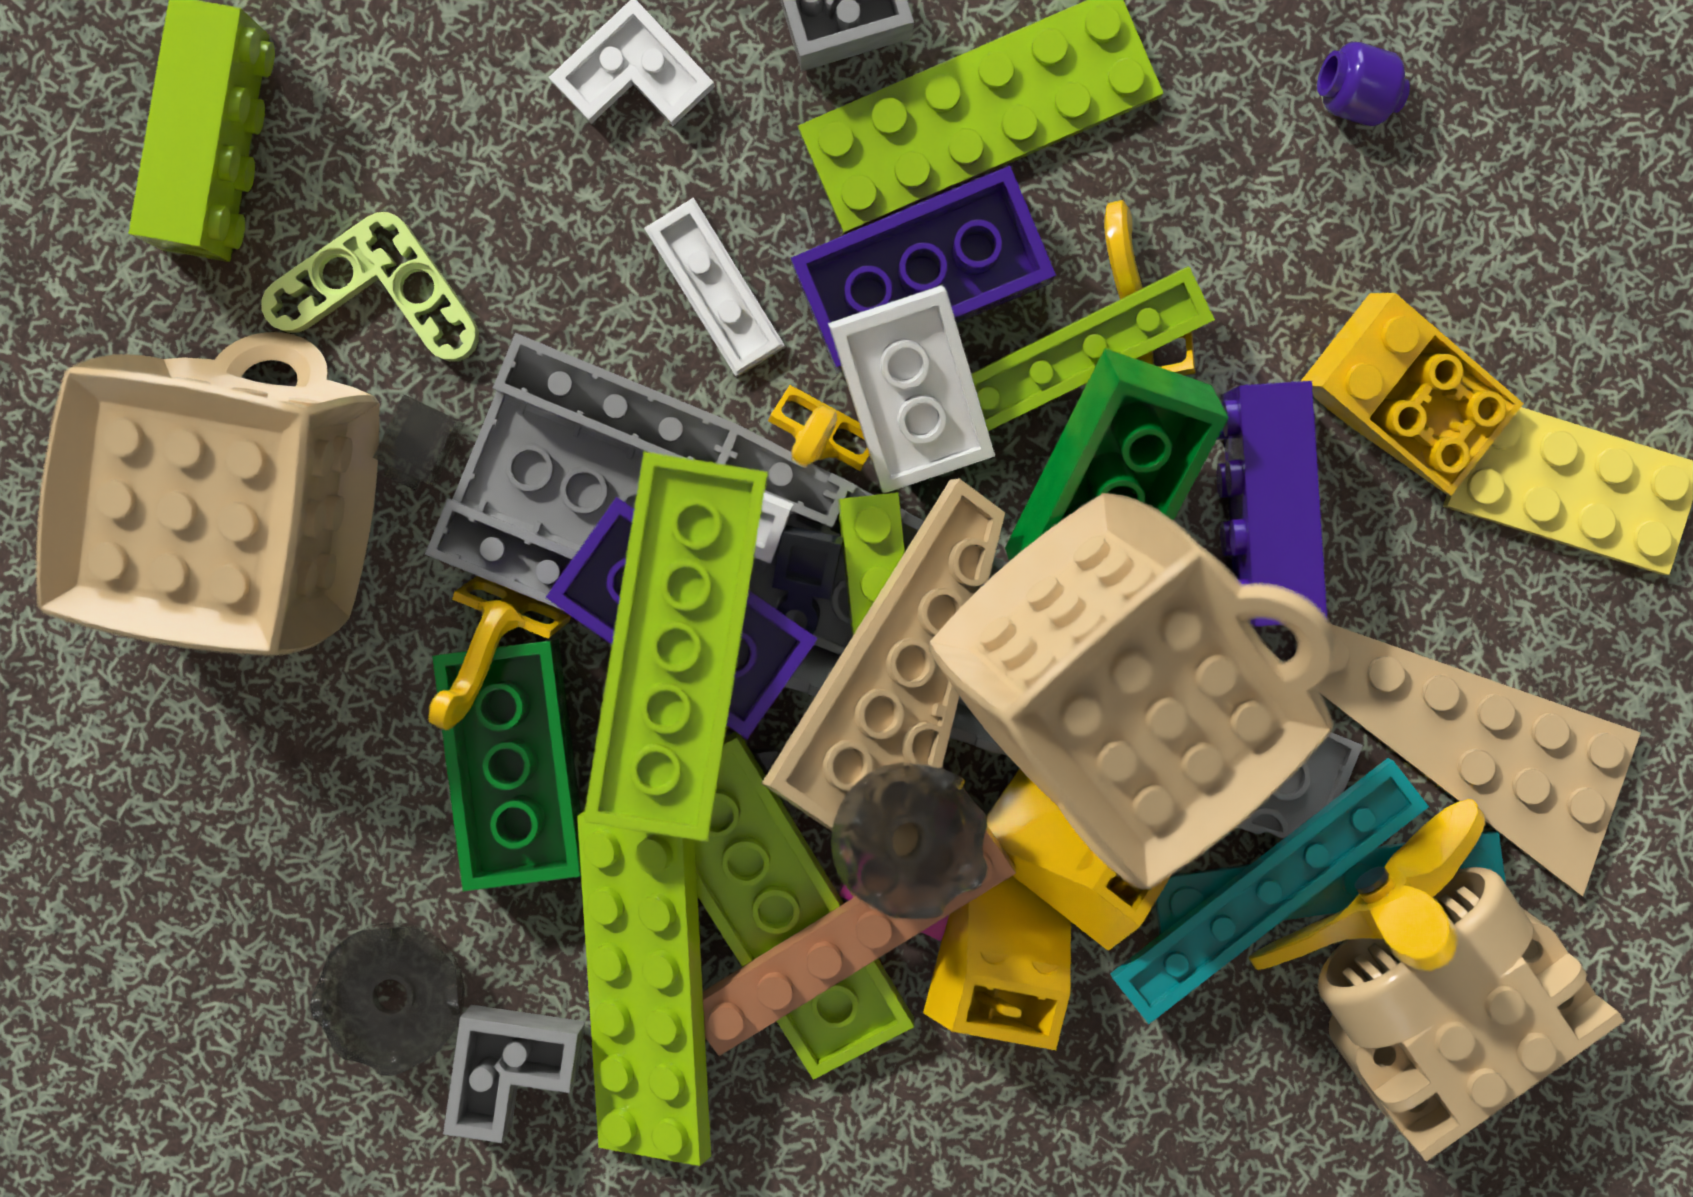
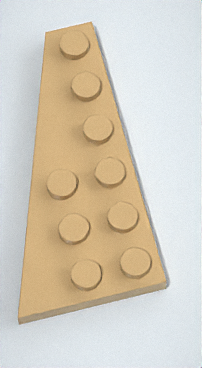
[762,479,1005,882]
[1295,624,1641,896]

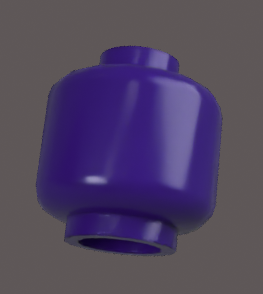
[1317,42,1410,126]

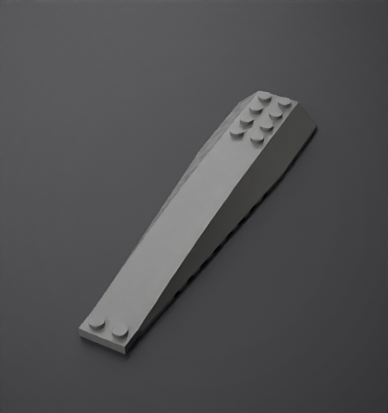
[425,333,1363,839]

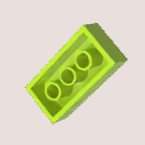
[128,0,275,262]

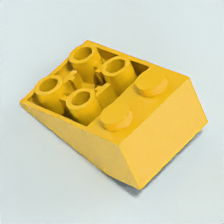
[1301,293,1524,496]
[984,768,1172,951]
[923,876,1071,1050]

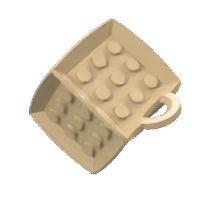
[37,332,379,655]
[929,493,1335,889]

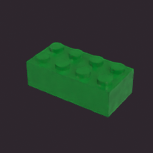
[1005,348,1229,561]
[432,639,581,891]

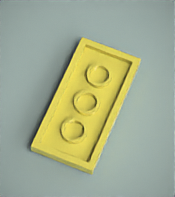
[1443,407,1693,575]

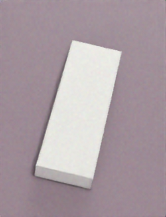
[644,198,785,378]

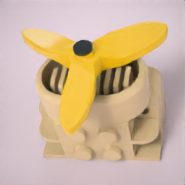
[1248,799,1624,1162]

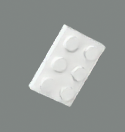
[828,285,995,494]

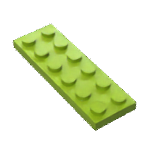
[798,0,1164,235]
[584,452,768,841]
[695,731,915,1080]
[577,812,711,1166]

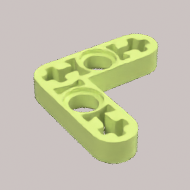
[261,212,479,362]

